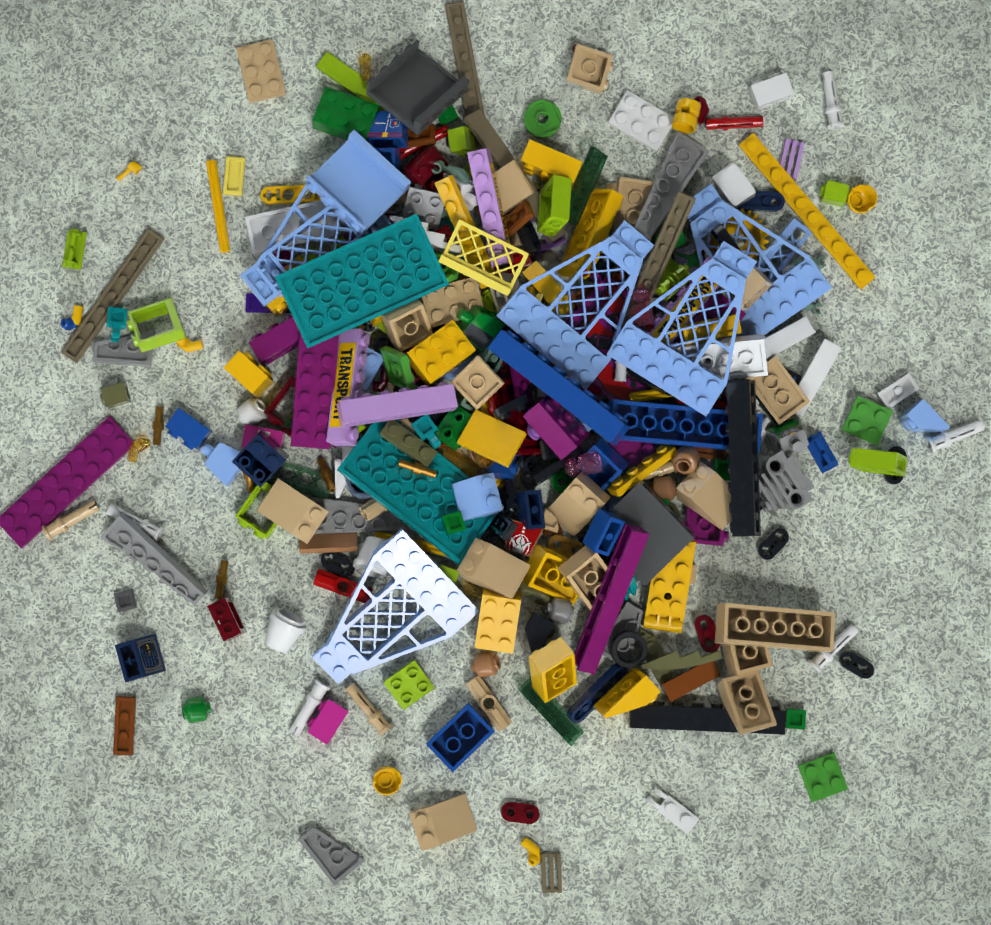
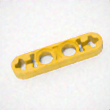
[260,185,321,205]

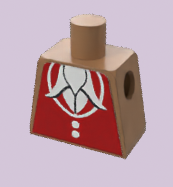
[504,520,543,557]

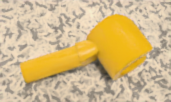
[116,162,142,181]

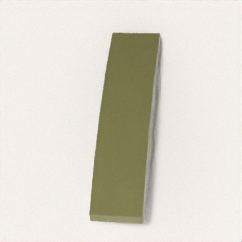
[640,650,722,670]

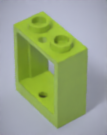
[537,175,572,236]
[126,298,186,353]
[848,448,908,477]
[235,482,278,540]

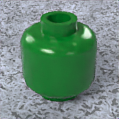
[181,696,211,723]

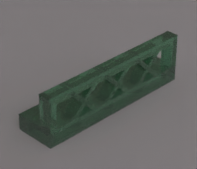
[567,146,608,225]
[267,462,335,499]
[517,676,584,746]

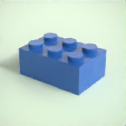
[426,702,495,772]

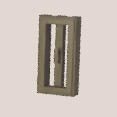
[541,853,562,893]

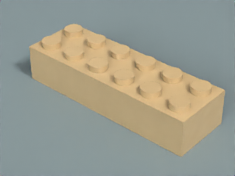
[715,603,835,652]

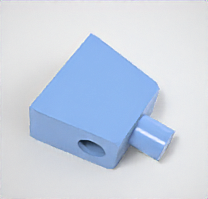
[200,442,240,487]

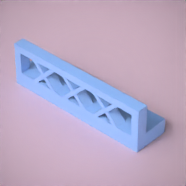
[755,218,812,281]

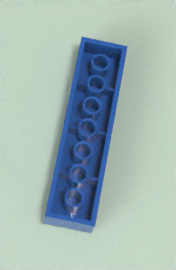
[488,330,630,446]
[607,399,763,452]

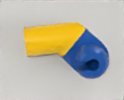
[60,305,83,330]

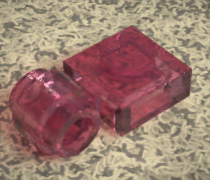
[632,288,654,326]
[564,452,603,477]

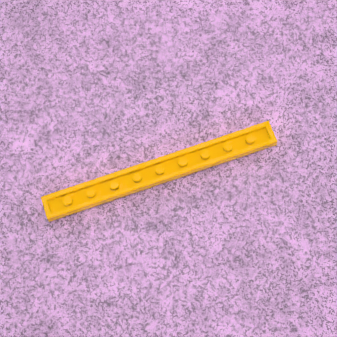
[739,133,876,290]

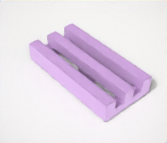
[780,138,804,180]

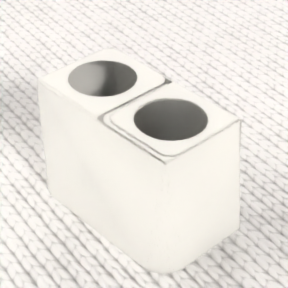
[710,162,756,208]

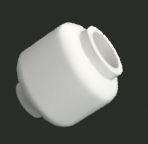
[238,398,267,426]

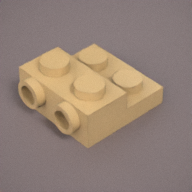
[566,44,614,94]

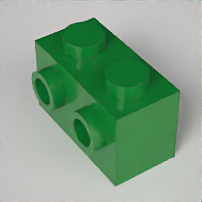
[434,406,472,451]

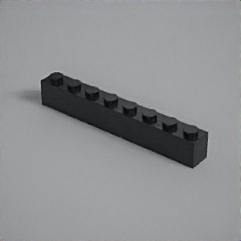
[725,379,761,537]
[628,701,786,735]

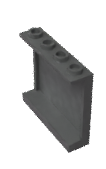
[366,40,470,135]
[610,480,696,586]

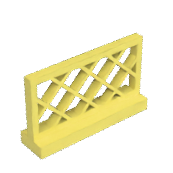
[438,219,530,296]

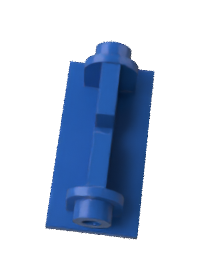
[807,431,839,474]

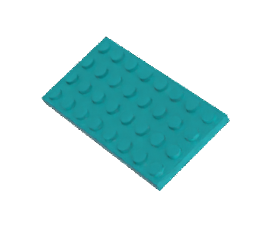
[274,214,449,349]
[337,420,504,565]

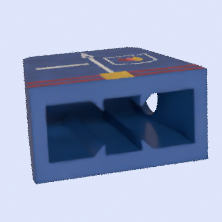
[367,111,408,148]

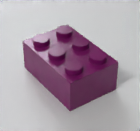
[248,314,299,367]
[523,395,589,460]

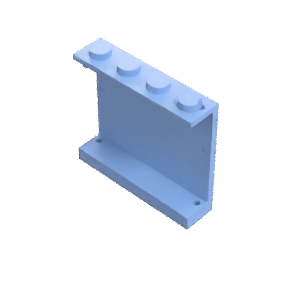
[305,130,411,235]

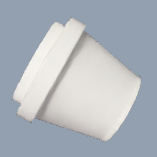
[353,536,390,578]
[264,608,307,653]

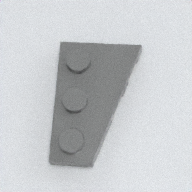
[92,329,155,367]
[602,601,643,671]
[298,827,365,886]

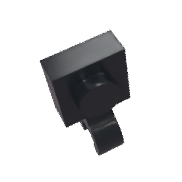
[498,479,520,515]

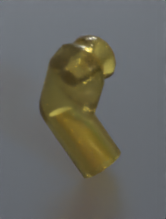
[358,53,371,81]
[127,438,150,463]

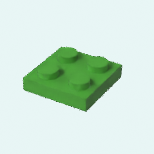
[380,346,416,390]
[842,395,893,445]
[797,752,848,802]

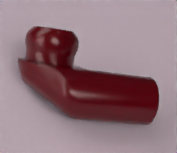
[372,365,389,393]

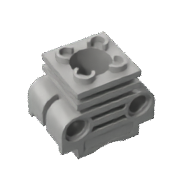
[759,451,814,514]

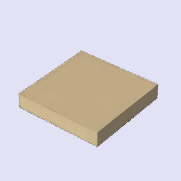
[450,355,505,410]

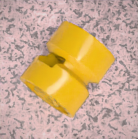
[672,98,701,134]

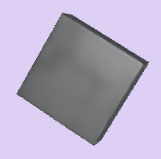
[113,589,138,613]

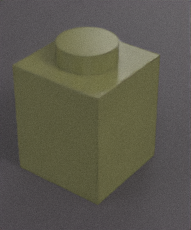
[100,382,131,408]

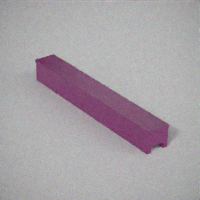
[574,524,649,675]

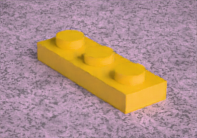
[681,314,742,345]

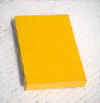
[457,409,527,468]

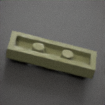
[379,420,438,468]

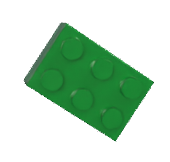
[312,87,379,142]

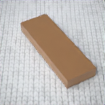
[299,532,358,554]

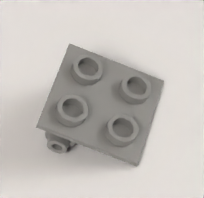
[402,184,444,230]

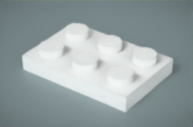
[608,90,674,152]

